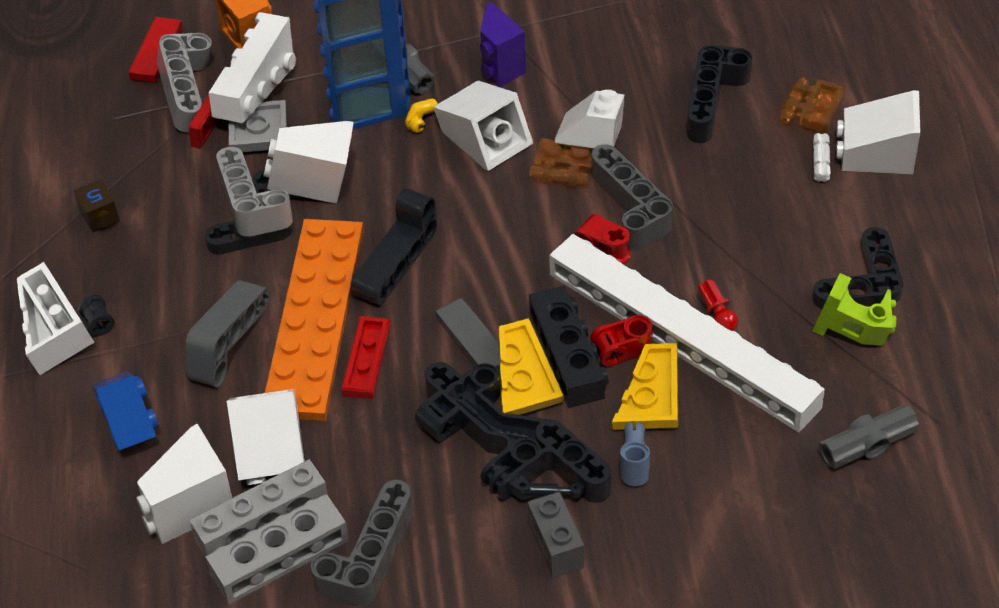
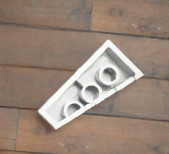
[209,12,296,123]

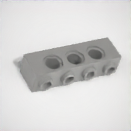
[189,459,328,559]
[206,494,349,605]

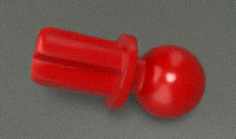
[698,279,738,331]

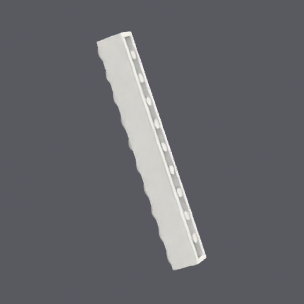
[549,234,825,433]

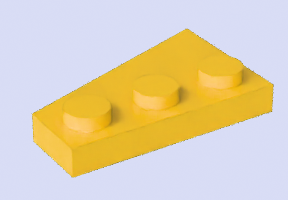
[498,318,563,415]
[612,343,678,430]

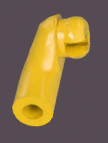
[405,98,438,133]

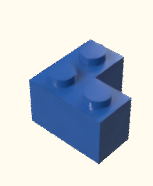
[91,371,159,450]

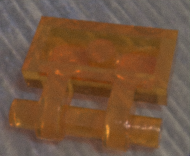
[779,77,845,132]
[530,138,594,187]

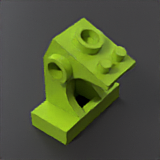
[812,273,896,346]

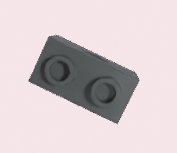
[528,492,584,578]

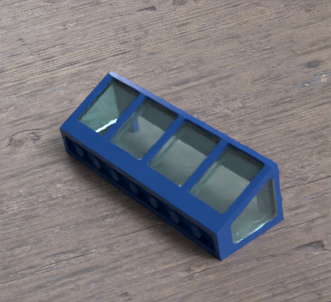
[314,0,411,130]

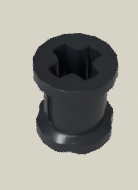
[78,295,115,336]

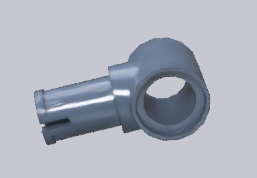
[620,422,650,486]

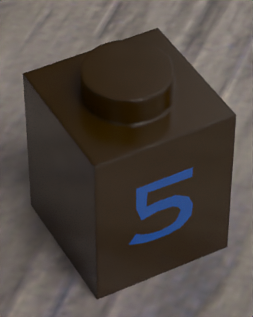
[73,179,119,233]

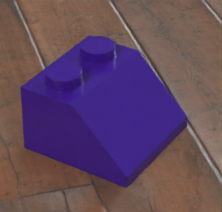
[480,2,526,87]

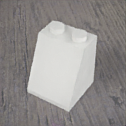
[433,81,533,171]
[836,91,920,175]
[264,121,354,204]
[227,389,305,485]
[136,424,232,544]

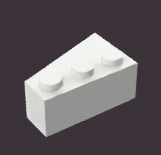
[17,262,94,375]

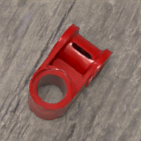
[573,214,630,265]
[590,315,653,367]

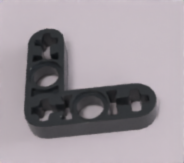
[205,170,292,255]
[813,227,903,309]

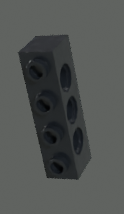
[529,285,609,408]

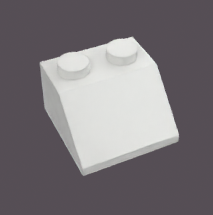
[555,90,625,148]

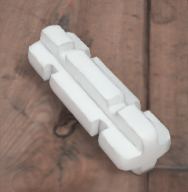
[813,133,830,182]

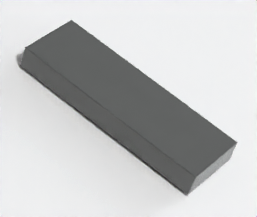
[435,298,500,371]

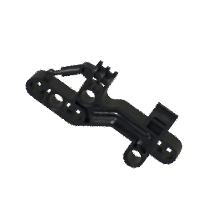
[415,362,611,503]

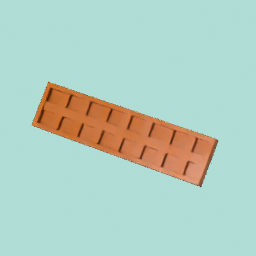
[265,219,364,421]

